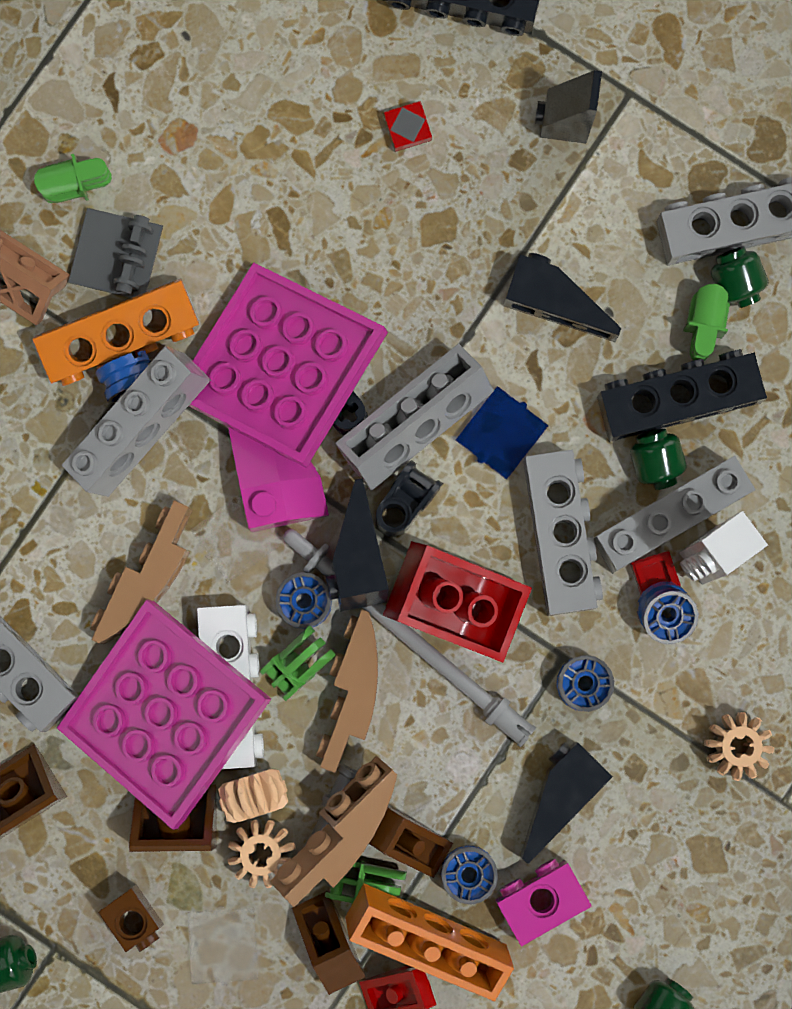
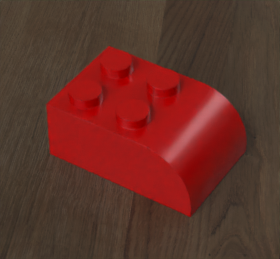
[382,541,532,663]

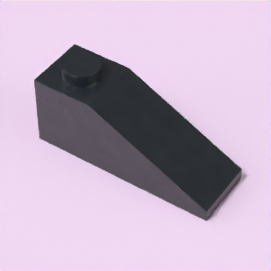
[535,70,602,144]
[504,253,621,342]
[326,478,389,612]
[520,742,613,864]

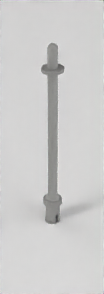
[283,529,536,747]

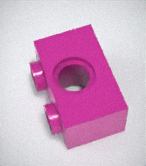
[495,858,592,947]

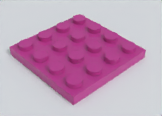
[189,262,388,468]
[57,600,272,829]

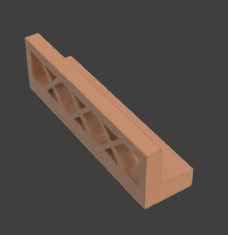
[0,230,70,326]

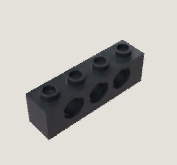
[383,0,540,36]
[597,349,767,442]

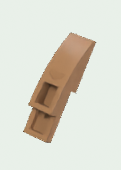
[90,500,193,644]
[316,610,378,773]
[270,756,397,907]

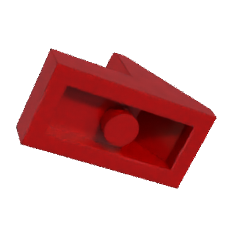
[359,965,437,1009]

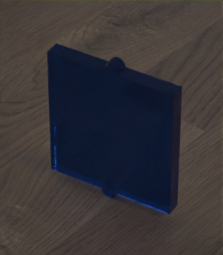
[455,386,549,480]

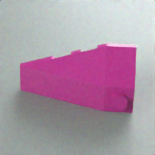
[228,427,329,533]

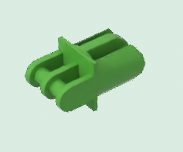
[34,153,112,203]
[683,284,730,361]
[259,626,336,701]
[325,861,407,903]

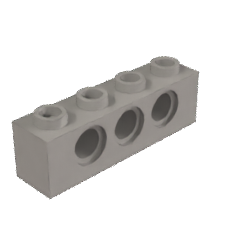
[656,177,792,266]
[335,344,494,491]
[62,346,211,497]
[523,449,603,617]
[594,456,756,574]
[0,616,79,732]

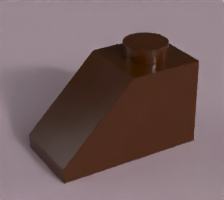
[369,806,453,878]
[292,892,366,995]

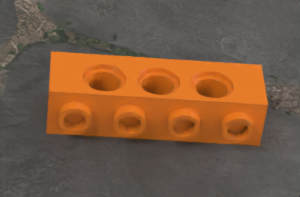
[32,278,199,386]
[345,883,514,1002]

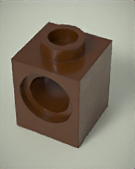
[98,885,164,952]

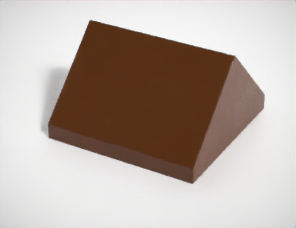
[0,744,68,839]
[129,784,217,852]

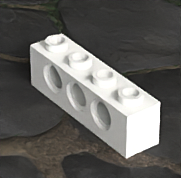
[679,511,768,585]
[197,605,264,769]

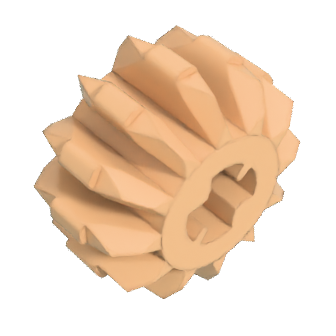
[704,712,774,781]
[218,769,288,823]
[228,819,296,888]

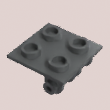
[68,208,163,298]

